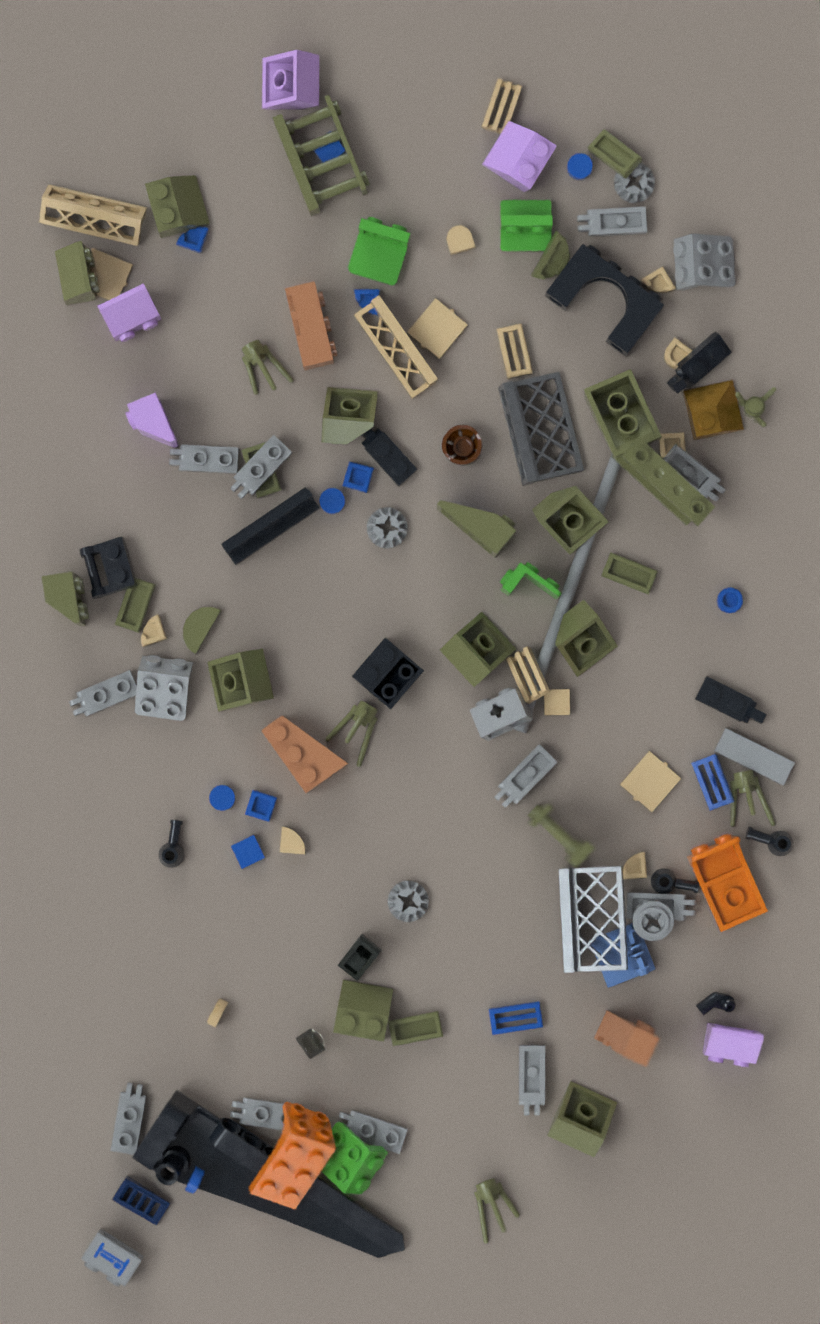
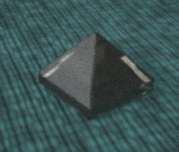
[296,1028,325,1059]

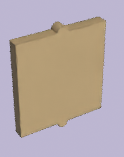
[91,248,133,300]
[407,298,468,359]
[620,751,681,812]

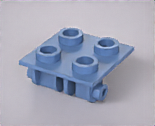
[589,923,656,988]

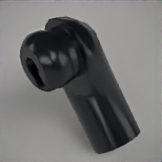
[696,992,736,1016]

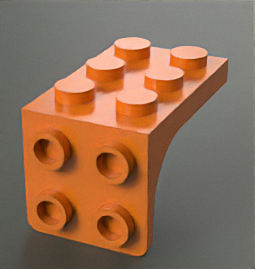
[687,833,768,932]
[249,1102,336,1209]

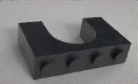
[545,244,664,357]

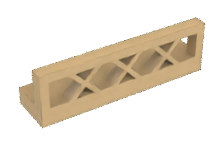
[39,184,147,246]
[354,295,438,399]

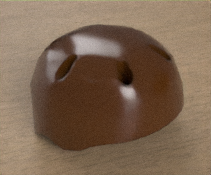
[442,425,483,466]

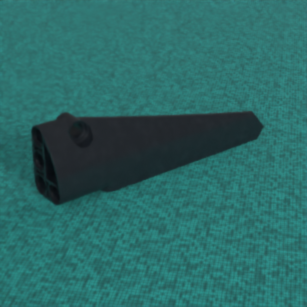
[132,1090,405,1258]

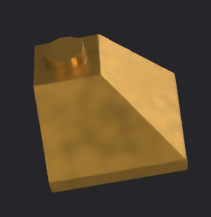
[683,380,744,441]

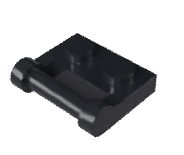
[79,536,137,599]

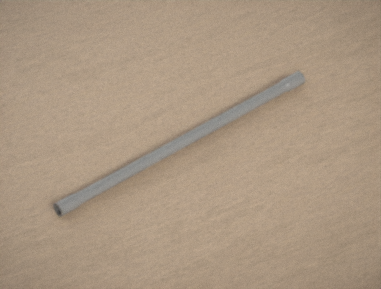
[514,453,620,733]

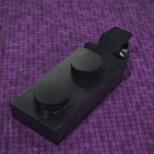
[666,332,732,394]
[361,428,418,487]
[695,676,767,724]

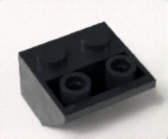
[352,637,424,710]

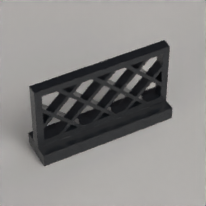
[221,487,320,565]

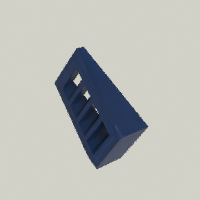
[112,1176,170,1226]

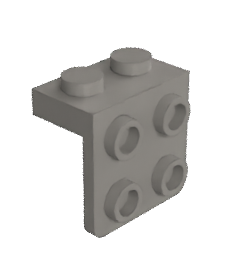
[673,234,735,290]
[135,655,193,721]

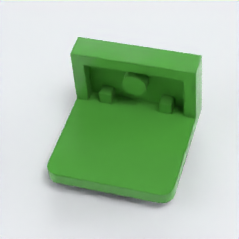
[348,217,410,286]
[500,562,562,600]
[321,1122,388,1194]

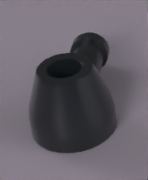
[158,819,184,868]
[745,827,793,856]
[651,868,699,894]

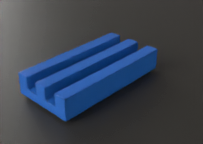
[692,753,735,811]
[488,1001,543,1035]

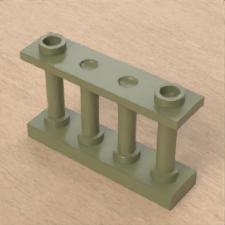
[272,95,370,216]
[611,437,715,526]
[527,804,595,867]

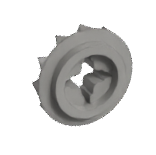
[614,163,655,203]
[367,507,407,548]
[388,881,429,922]
[633,900,674,941]

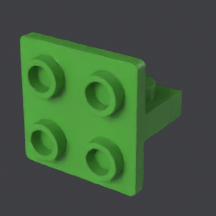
[500,200,553,251]

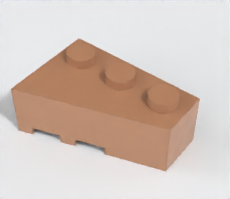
[285,281,337,371]
[261,716,348,793]
[594,1011,659,1067]

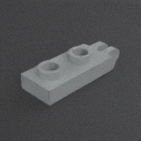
[577,207,647,237]
[230,435,292,499]
[663,444,726,501]
[169,445,239,474]
[69,670,137,717]
[494,744,557,808]
[626,892,696,920]
[519,1045,545,1115]
[111,1082,146,1155]
[230,1097,284,1130]
[337,1110,408,1154]

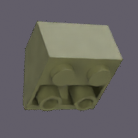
[55,241,100,305]
[41,571,89,626]

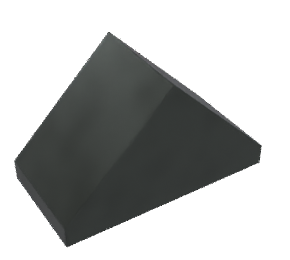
[337,934,382,981]

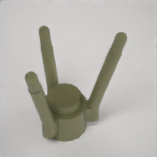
[242,340,293,395]
[735,387,776,427]
[325,701,378,767]
[730,770,775,827]
[474,1178,520,1244]

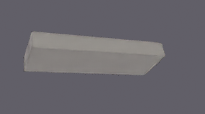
[714,728,795,785]

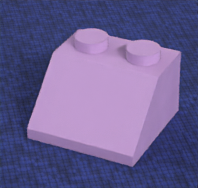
[262,50,319,109]
[482,121,556,192]
[97,283,161,342]
[125,393,179,448]
[702,1023,764,1067]

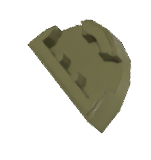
[531,231,570,280]
[183,607,221,655]

